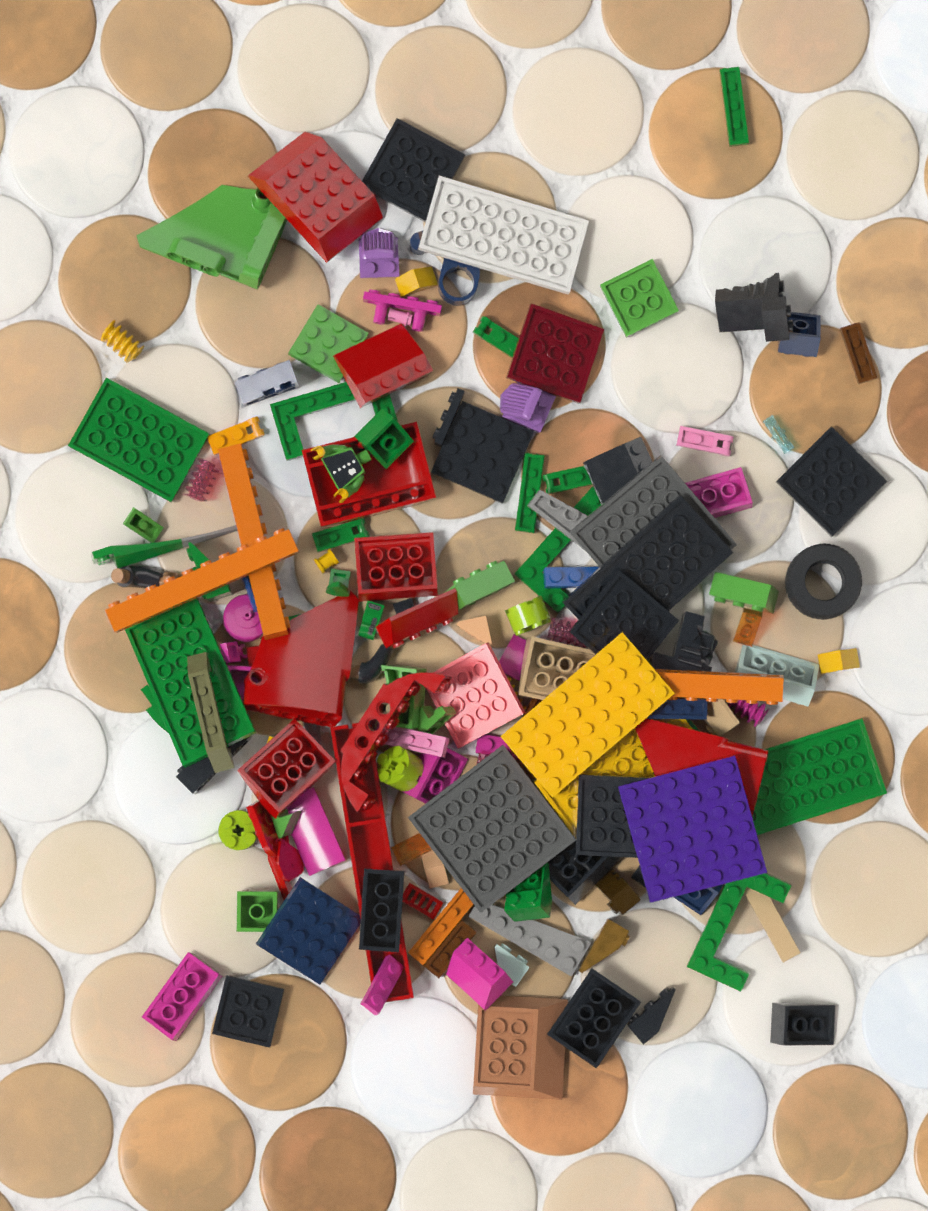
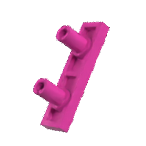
[363,289,442,332]

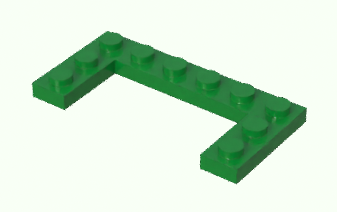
[270,382,398,461]
[514,486,602,613]
[687,873,792,992]

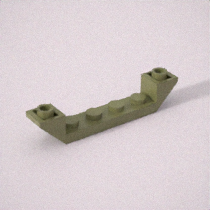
[187,652,235,773]

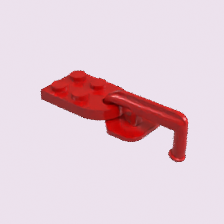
[246,800,304,900]

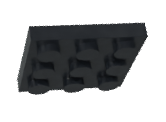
[212,975,284,1048]

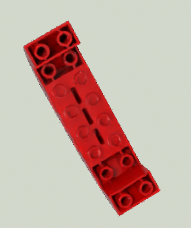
[340,672,452,812]

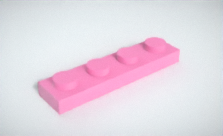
[376,723,449,758]

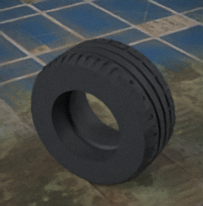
[785,543,862,620]

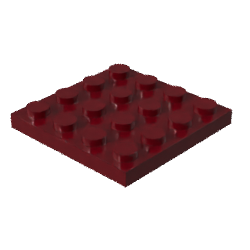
[506,303,604,404]

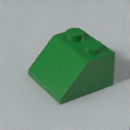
[354,409,414,469]

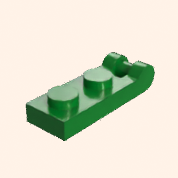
[472,316,519,358]
[542,466,593,495]
[312,518,370,553]

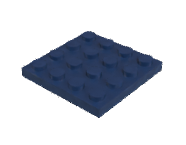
[256,877,361,985]

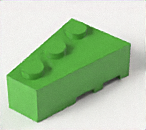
[444,561,515,612]
[709,572,779,614]
[381,665,427,729]

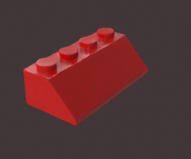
[376,588,459,649]

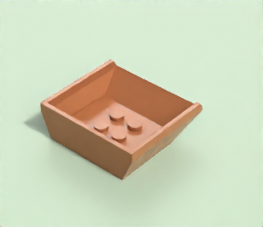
[473,995,568,1100]

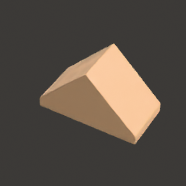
[456,616,492,646]
[420,847,449,888]

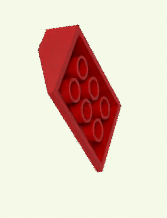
[333,324,433,408]
[354,532,438,602]
[237,719,336,819]

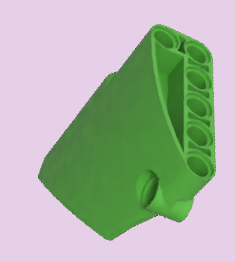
[136,185,287,290]

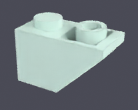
[494,943,529,987]

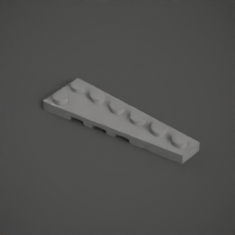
[469,904,591,977]

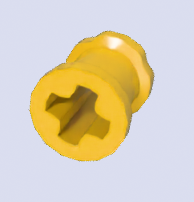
[313,549,339,574]

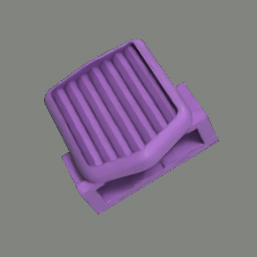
[359,228,399,278]
[500,382,556,433]

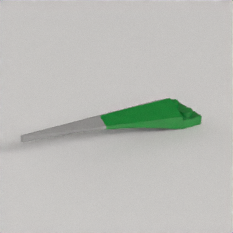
[91,525,238,568]

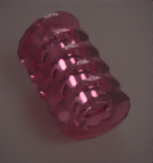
[183,458,219,502]
[547,618,586,648]

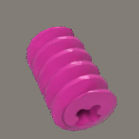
[725,700,769,727]

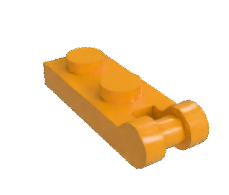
[207,416,265,455]

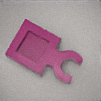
[220,642,248,663]

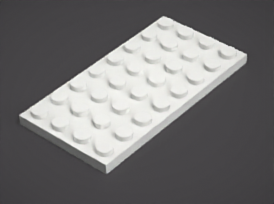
[418,176,589,295]

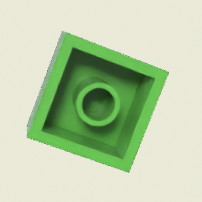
[236,891,278,932]

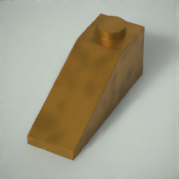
[578,918,630,973]

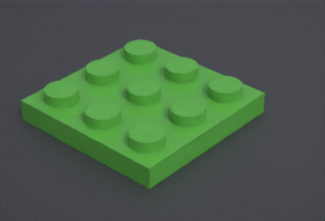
[600,259,679,338]
[288,305,369,383]

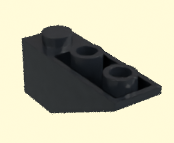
[627,987,676,1045]

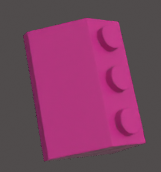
[402,748,468,804]
[446,938,513,1011]

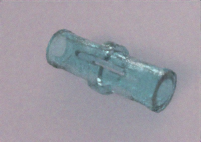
[763,415,795,454]

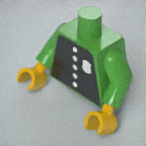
[311,445,372,503]

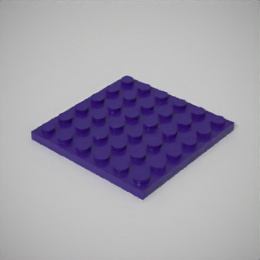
[618,755,767,903]

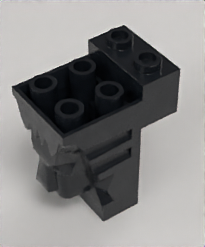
[715,273,793,342]
[650,611,718,672]

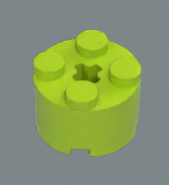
[505,596,551,636]
[377,746,423,791]
[218,810,258,850]

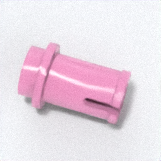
[387,308,413,327]

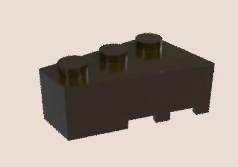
[596,868,641,915]

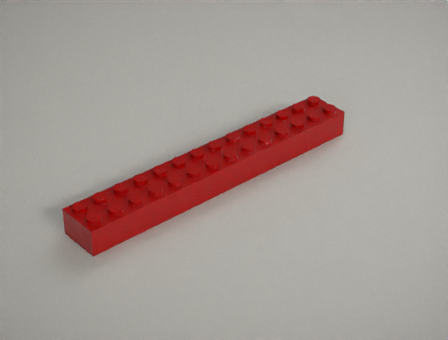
[330,723,414,1003]

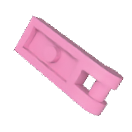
[676,426,734,457]

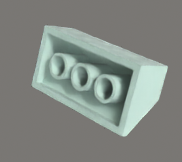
[735,642,819,706]

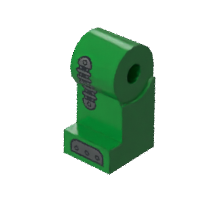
[358,601,385,640]

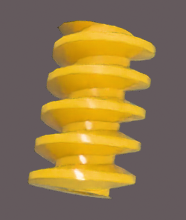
[101,320,145,363]

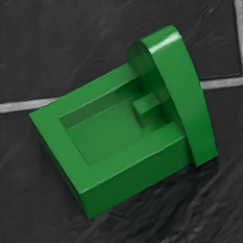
[326,569,351,597]

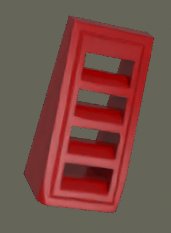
[403,883,444,920]

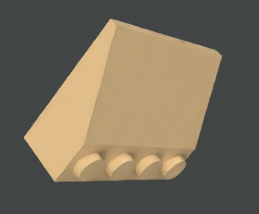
[518,636,595,700]

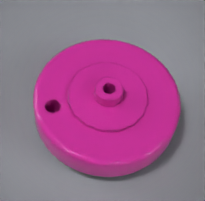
[223,594,263,642]

